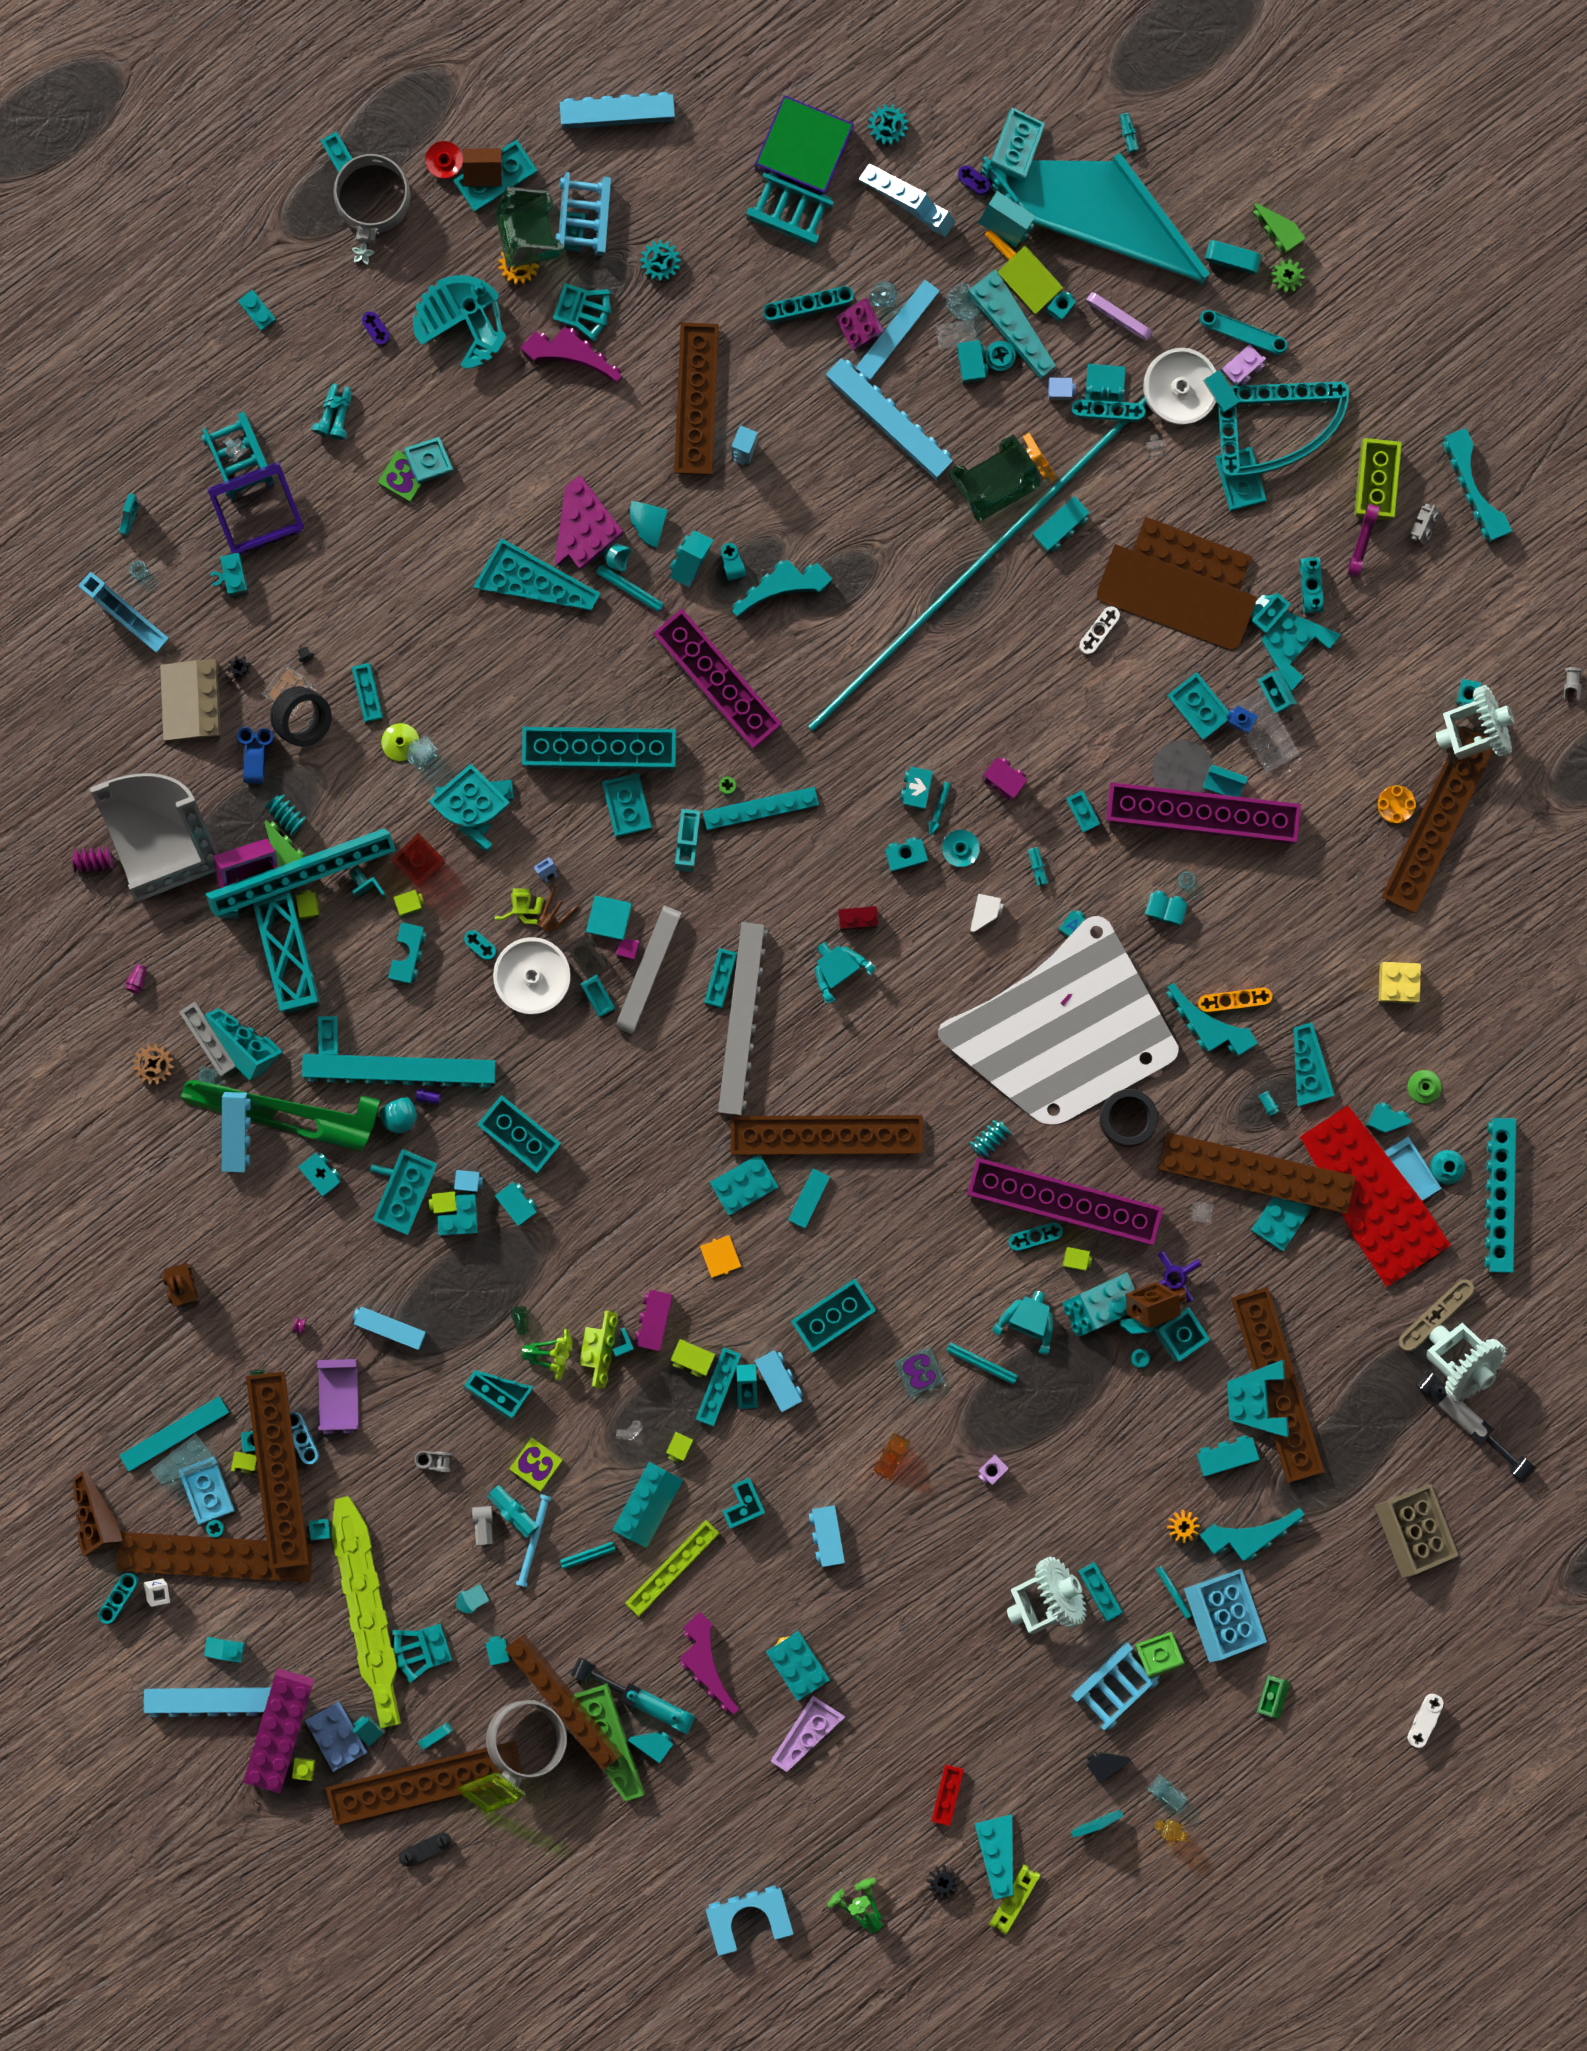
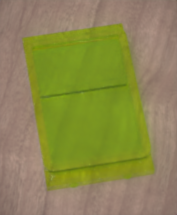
[458,1772,526,1813]

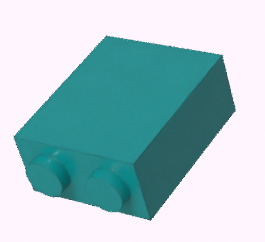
[978,191,1035,247]

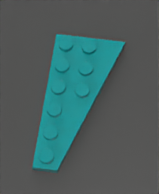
[473,538,601,611]

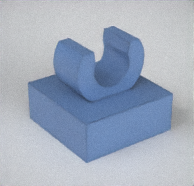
[533,857,558,883]

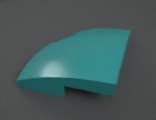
[630,501,668,548]

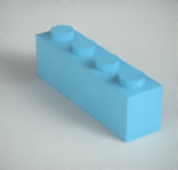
[222,1092,251,1172]

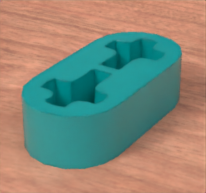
[464,930,496,960]
[417,1722,453,1750]

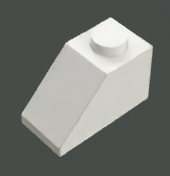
[970,894,1003,934]

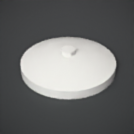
[1143,348,1216,425]
[493,937,570,1014]

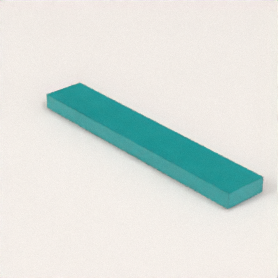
[119,1396,230,1472]

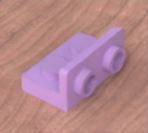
[1221,344,1266,386]

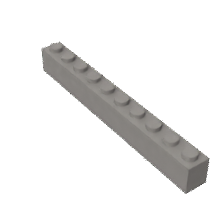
[718,922,768,1116]

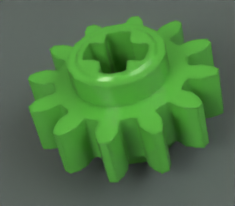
[1271,259,1305,294]

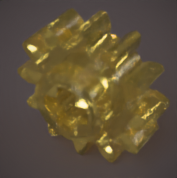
[1154,1818,1189,1843]

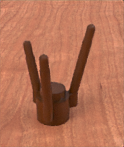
[538,885,579,933]

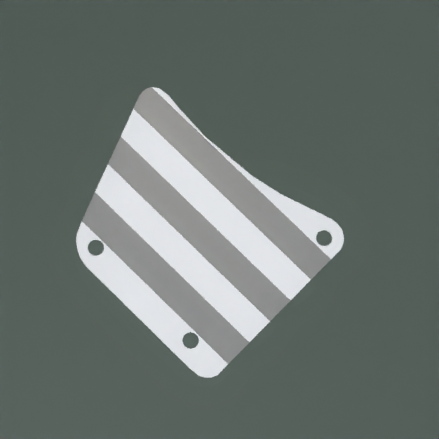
[938,916,1178,1124]

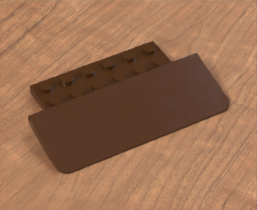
[1097,517,1258,650]

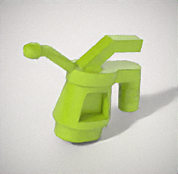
[495,888,544,924]

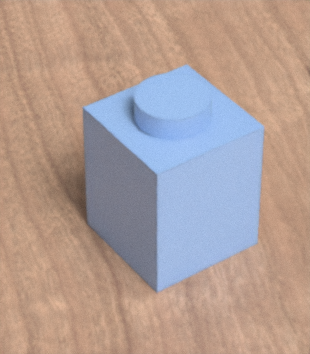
[1048,378,1076,400]

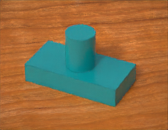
[458,823,492,853]

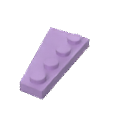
[771,1696,845,1772]

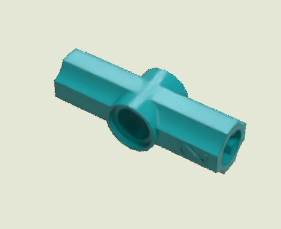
[487,1485,539,1538]

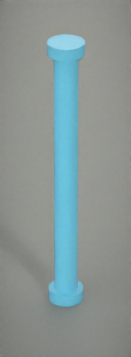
[516,1494,552,1587]

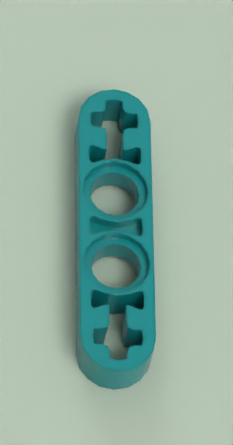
[1071,399,1146,422]

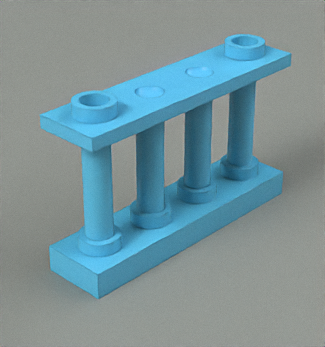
[555,172,611,256]
[1071,1642,1160,1730]

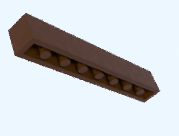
[505,1634,622,1770]

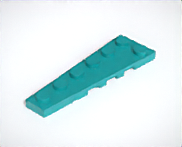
[967,269,1056,379]

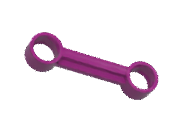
[1347,504,1380,578]

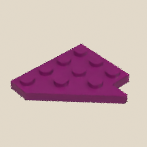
[555,475,625,570]

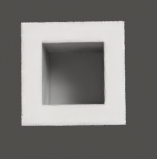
[144,1579,170,1607]

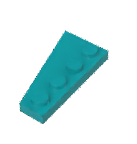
[1293,1022,1335,1107]

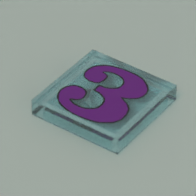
[894,1347,945,1397]

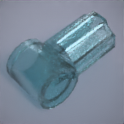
[1148,1774,1188,1811]

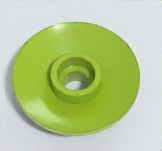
[381,723,420,761]

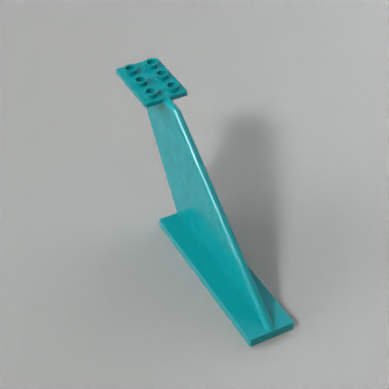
[981,153,1210,286]

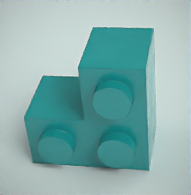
[669,530,714,588]
[438,1194,478,1236]
[722,1477,765,1529]

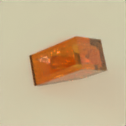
[873,1432,911,1480]

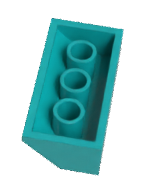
[613,1461,683,1548]

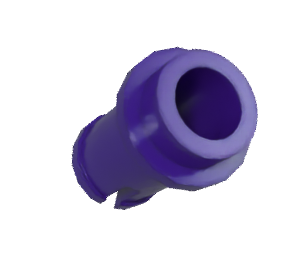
[416,1088,441,1105]

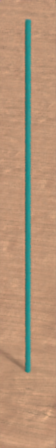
[808,397,1148,732]

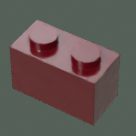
[838,906,878,931]

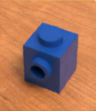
[1227,705,1258,735]

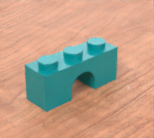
[388,922,427,985]

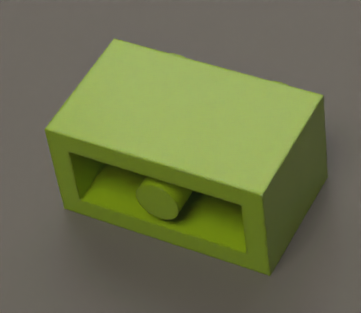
[671,1339,715,1377]

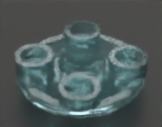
[946,283,981,320]

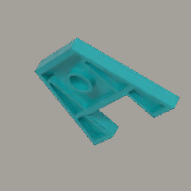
[1261,611,1342,691]
[1227,1359,1289,1437]

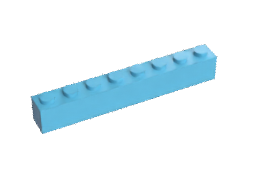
[825,358,953,481]
[144,1687,271,1717]

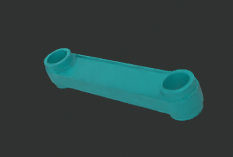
[1199,310,1288,355]

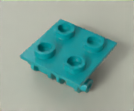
[1085,364,1126,402]

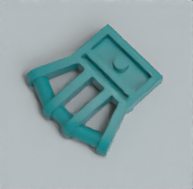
[553,283,612,342]
[392,1623,452,1683]

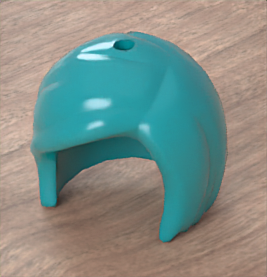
[379,1097,417,1134]

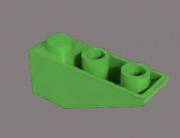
[1253,203,1306,255]
[264,820,306,867]

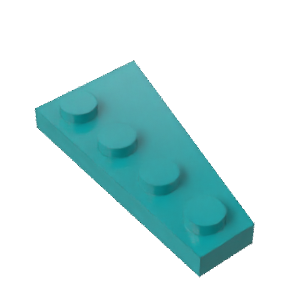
[975,1814,1013,1900]

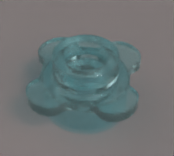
[196,1065,218,1084]

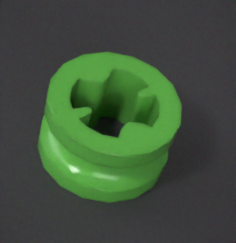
[719,777,736,795]

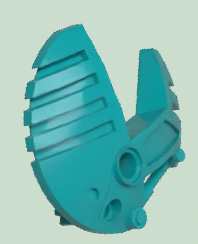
[413,275,506,370]

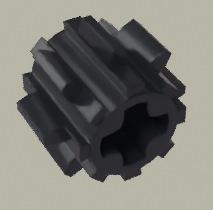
[228,655,251,679]

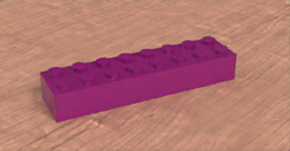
[653,609,782,751]

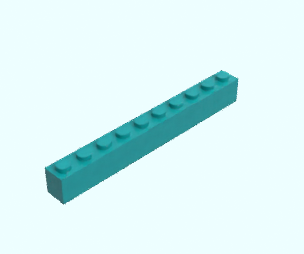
[206,828,396,917]
[302,1054,496,1088]

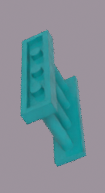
[746,172,834,247]
[201,411,275,502]

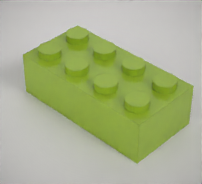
[1354,438,1402,521]

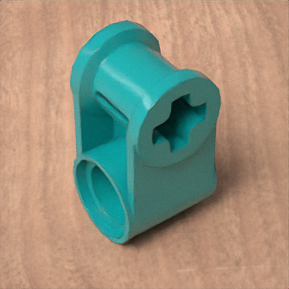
[721,543,747,581]

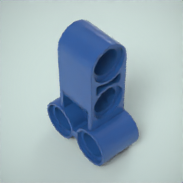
[237,727,275,784]

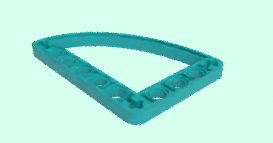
[1218,381,1349,478]

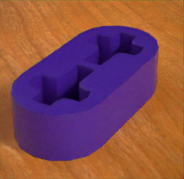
[958,165,990,196]
[362,311,390,346]

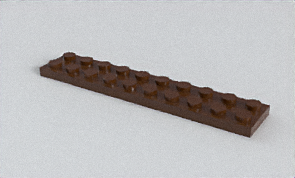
[1381,726,1493,914]
[730,1115,923,1155]
[1159,1132,1356,1214]
[1231,1287,1324,1483]
[246,1371,309,1569]
[116,1532,313,1582]
[326,1740,523,1826]

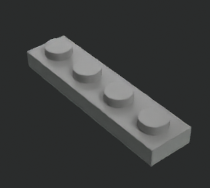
[179,1002,236,1076]

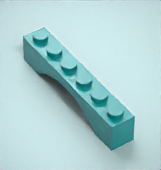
[1442,428,1512,543]

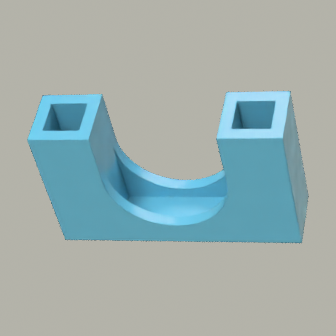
[706,1885,793,1956]

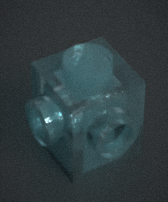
[407,735,438,769]

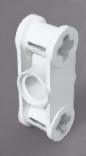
[1407,1694,1444,1748]

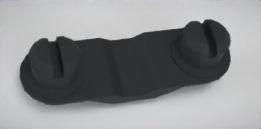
[399,1832,452,1867]

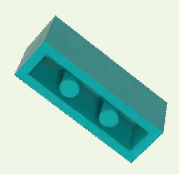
[1032,496,1090,553]
[1196,1435,1259,1476]

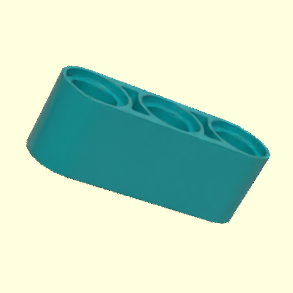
[1204,240,1262,275]
[98,1573,139,1624]

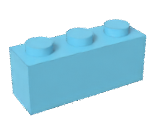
[731,425,758,465]
[755,1350,803,1412]
[809,1505,845,1567]

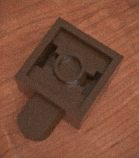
[162,1263,200,1307]
[1125,1281,1187,1328]

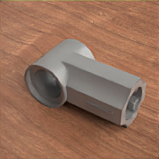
[472,1506,493,1545]

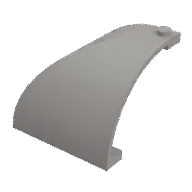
[90,773,219,902]

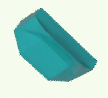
[1251,593,1291,634]
[1119,1318,1154,1334]

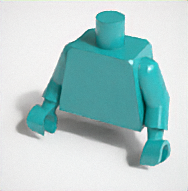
[814,942,875,1003]
[993,1291,1053,1355]

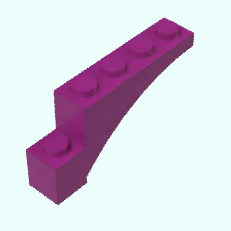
[520,326,622,385]
[680,1611,739,1714]

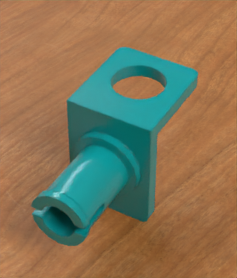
[349,867,388,900]

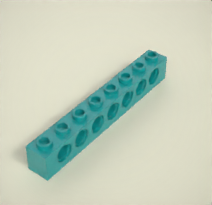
[1484,1118,1516,1273]

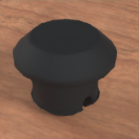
[298,646,314,663]

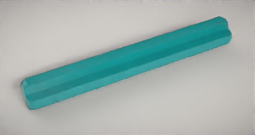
[597,565,664,612]
[946,1343,1018,1384]

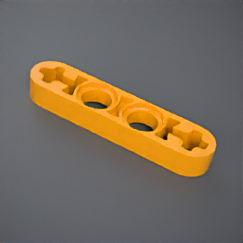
[1198,988,1272,1013]

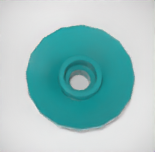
[942,829,980,867]

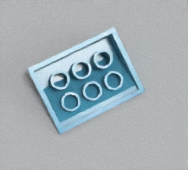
[1184,1568,1267,1662]

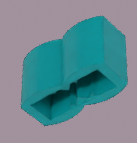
[1144,890,1188,926]

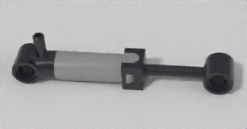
[1416,1371,1536,1483]

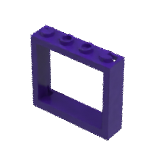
[207,462,304,555]

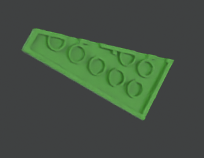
[574,1683,645,1801]

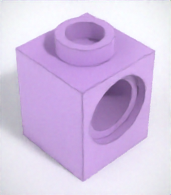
[978,1455,1009,1485]

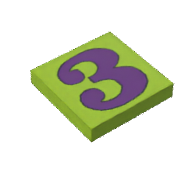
[509,1437,563,1491]

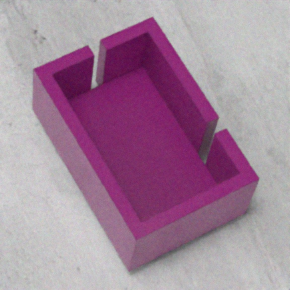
[213,838,277,888]

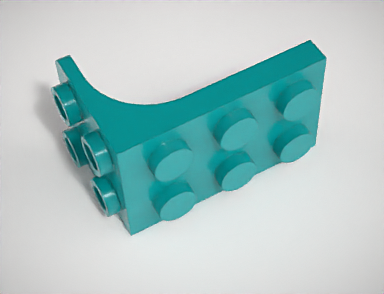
[1062,1272,1135,1337]

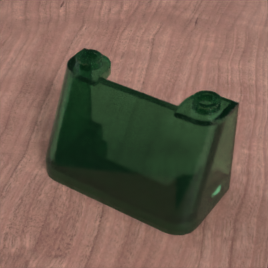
[496,187,563,267]
[948,434,1041,521]

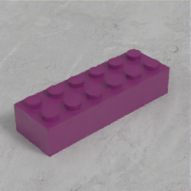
[243,1668,314,1793]

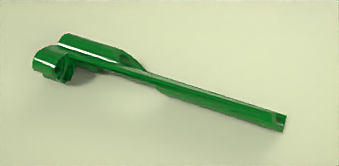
[181,1080,381,1152]

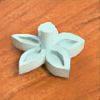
[352,242,374,265]

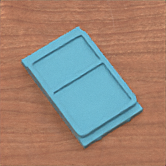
[1384,1137,1441,1200]

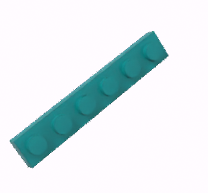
[703,786,819,831]

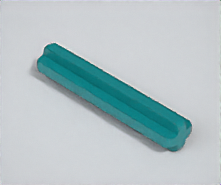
[560,1542,616,1570]

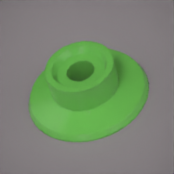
[1407,1070,1442,1104]

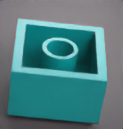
[1153,1307,1210,1361]

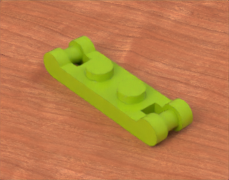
[989,1864,1041,1935]

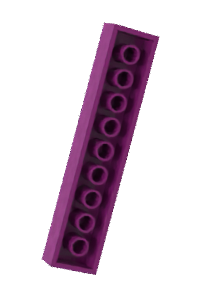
[1105,782,1301,845]
[966,1158,1163,1246]

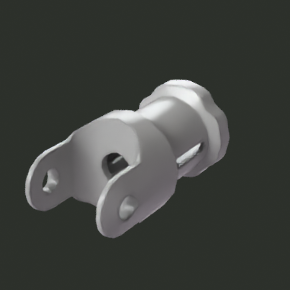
[1564,667,1582,702]

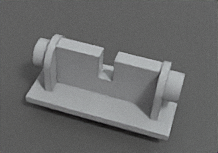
[1410,504,1440,546]

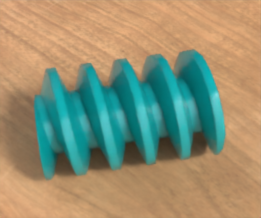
[264,794,306,836]
[969,1120,1012,1159]

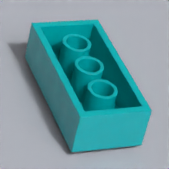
[477,1095,562,1174]
[790,1279,876,1353]

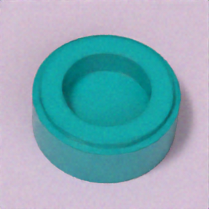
[1131,1349,1150,1368]

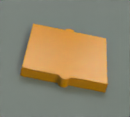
[700,1235,741,1278]

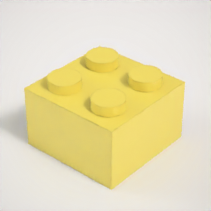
[1378,962,1421,1004]

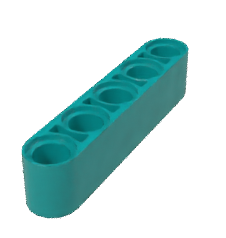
[763,286,854,324]

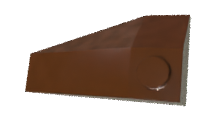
[73,1470,123,1557]

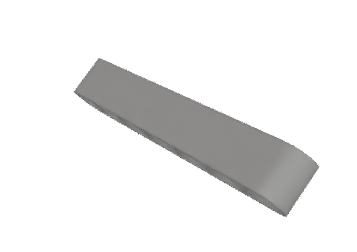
[615,905,682,1035]

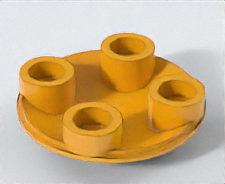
[1377,785,1416,824]

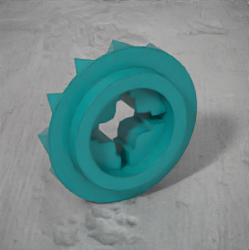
[985,341,1016,371]

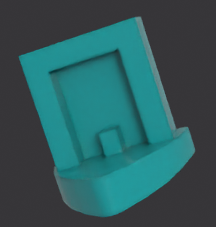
[456,1584,489,1613]

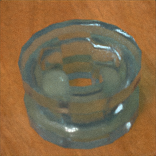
[129,561,148,579]
[1177,871,1195,889]

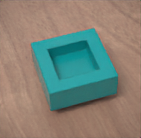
[309,1519,331,1540]

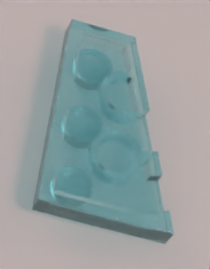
[150,1434,220,1486]

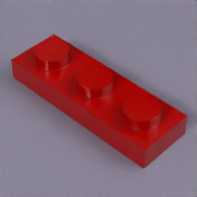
[931,1764,964,1826]

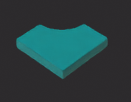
[118,493,140,537]
[1071,1810,1124,1838]

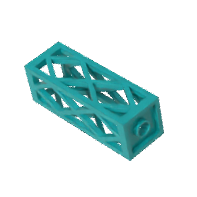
[253,890,321,1014]

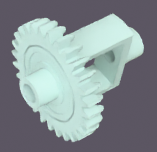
[1436,685,1514,760]
[1427,1323,1507,1402]
[1007,1556,1086,1634]

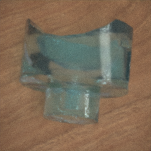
[870,281,897,307]

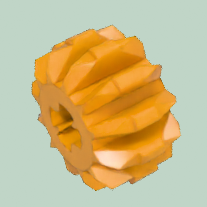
[1167,1510,1200,1543]

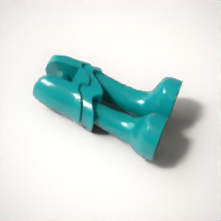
[311,383,352,440]

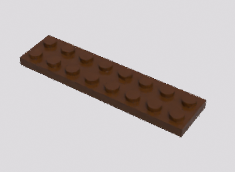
[674,322,719,475]

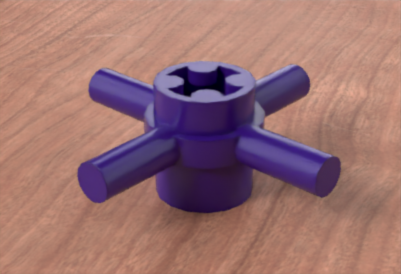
[1157,1250,1202,1303]

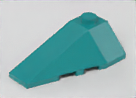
[204,1008,283,1080]

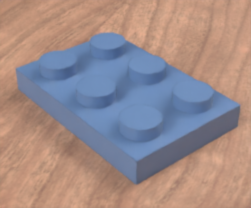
[305,1701,367,1772]

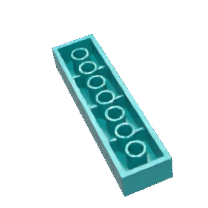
[522,727,676,770]

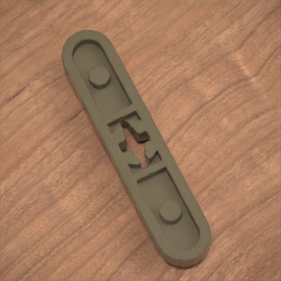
[1399,1279,1475,1352]

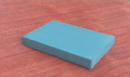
[178,1457,235,1525]

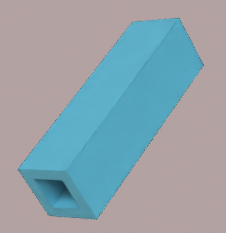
[352,1306,427,1350]

